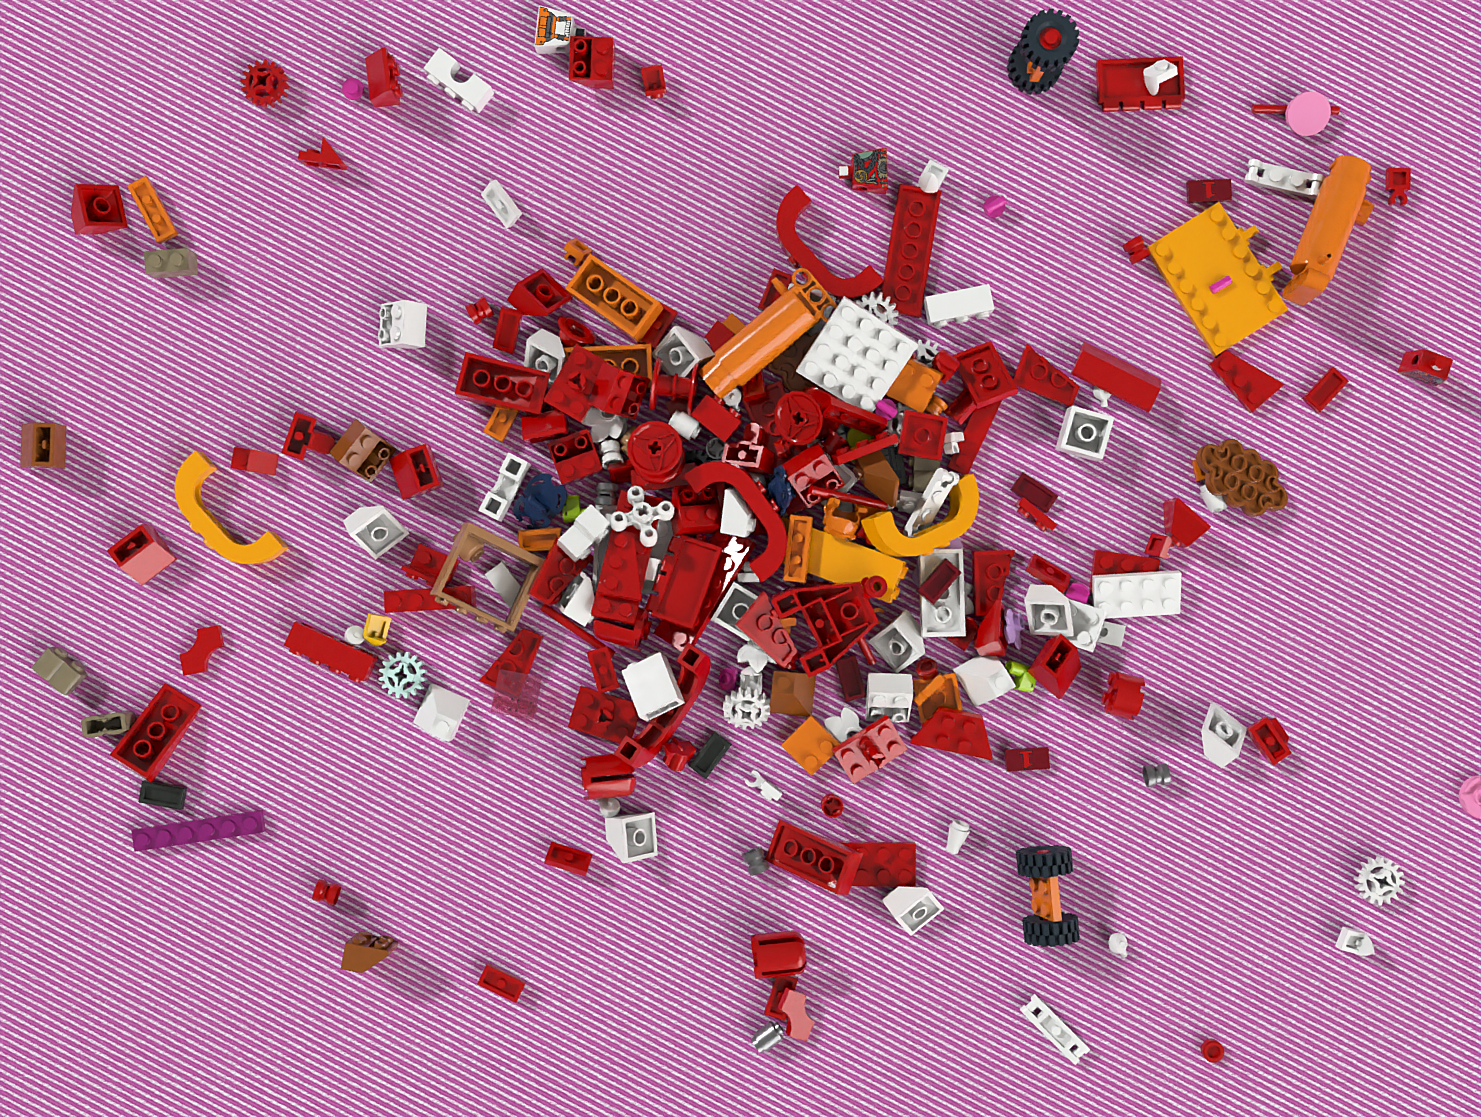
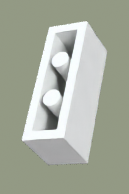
[923,284,994,328]

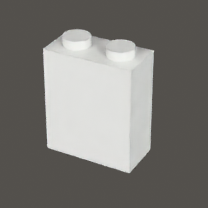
[622,652,685,722]

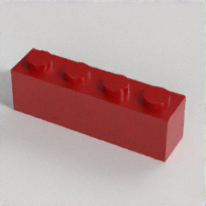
[383,586,476,613]
[284,621,379,683]

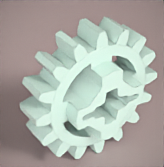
[379,652,427,698]

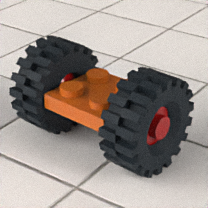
[1007,9,1079,95]
[1016,845,1080,947]

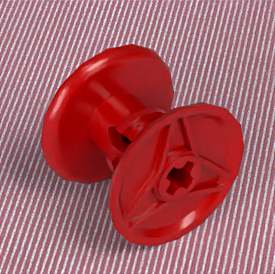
[650,357,699,416]
[774,386,840,445]
[627,421,685,484]

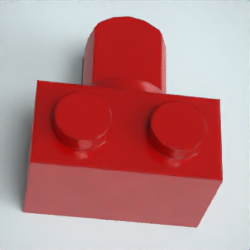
[281,411,335,460]
[722,423,775,474]

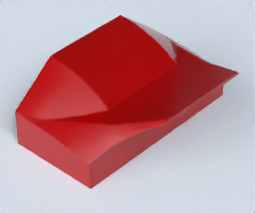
[1247,717,1291,765]

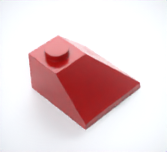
[71,184,128,235]
[507,268,573,316]
[1163,497,1211,548]
[973,600,1007,656]

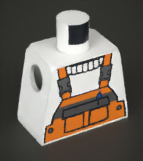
[534,6,586,54]

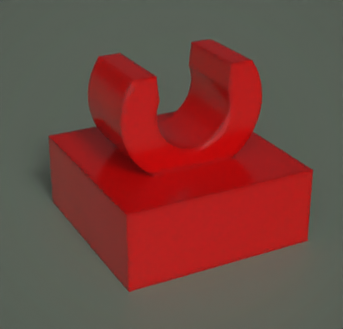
[1144,533,1174,559]

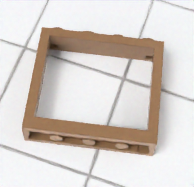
[430,522,545,634]

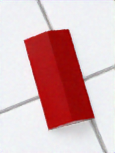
[1071,341,1161,413]

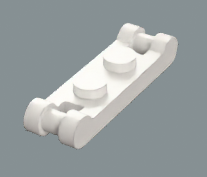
[1244,159,1325,199]
[903,468,959,537]
[1020,994,1091,1065]

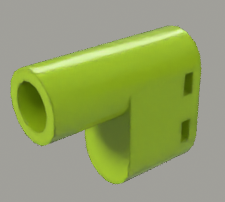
[562,495,596,523]
[1005,660,1036,692]

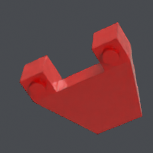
[771,581,879,678]

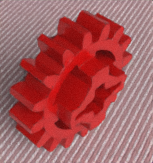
[240,59,290,109]

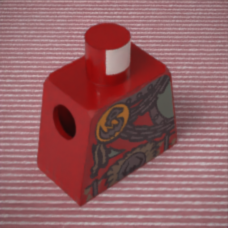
[838,148,888,194]
[1397,349,1453,387]

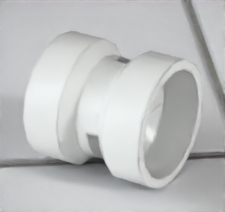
[599,440,623,470]

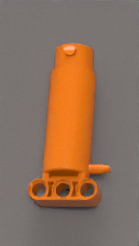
[1282,155,1372,306]
[698,268,837,399]

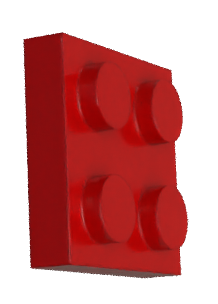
[897,410,948,461]

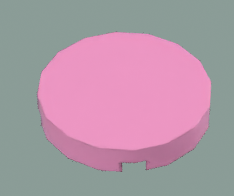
[1285,91,1331,136]
[1459,775,1481,819]

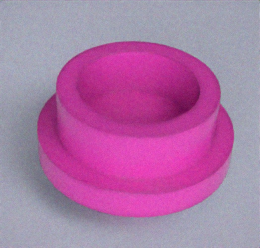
[342,78,364,100]

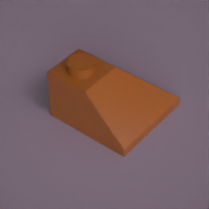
[853,450,899,508]
[769,669,816,717]

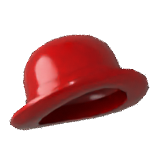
[557,315,597,348]

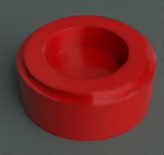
[916,658,938,680]
[1200,1039,1224,1063]

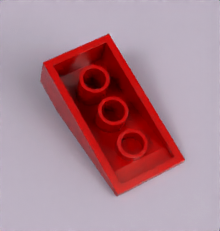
[454,352,551,415]
[110,683,202,783]
[765,819,863,895]

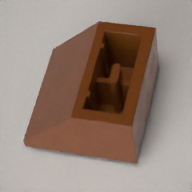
[329,419,397,483]
[20,422,67,469]
[340,931,399,973]

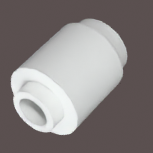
[668,410,702,440]
[1199,484,1227,513]

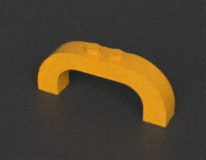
[175,450,289,564]
[861,473,979,557]

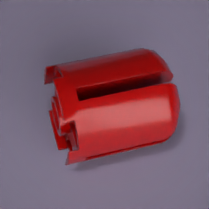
[592,607,652,651]
[580,754,636,800]
[751,930,807,979]

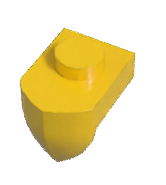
[362,613,391,646]

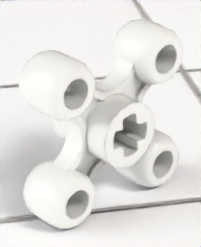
[610,486,674,547]

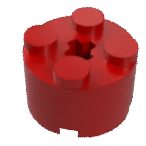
[1101,671,1145,720]

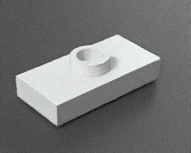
[1097,621,1126,647]

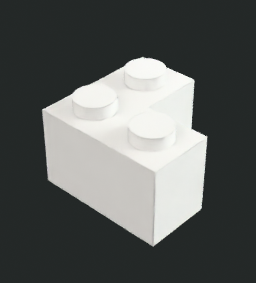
[557,505,610,562]

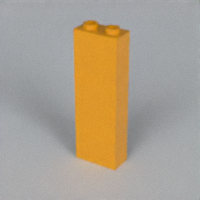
[781,517,908,603]

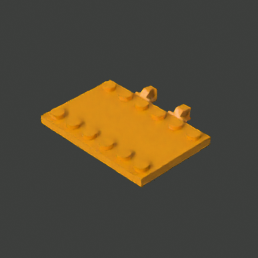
[1146,202,1289,357]

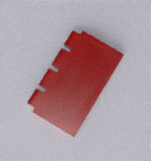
[1096,56,1185,112]
[645,534,723,630]

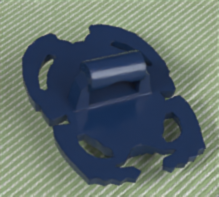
[767,465,796,517]
[512,473,567,529]

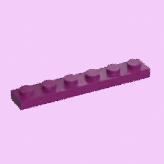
[131,810,266,852]

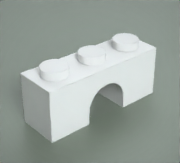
[424,48,494,113]
[478,452,531,522]

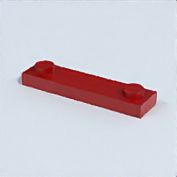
[946,399,1003,475]

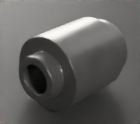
[751,1021,784,1053]

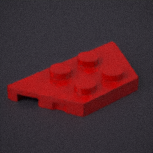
[910,706,993,760]

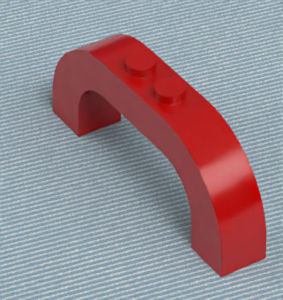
[776,185,884,301]
[683,460,787,583]
[614,643,711,768]

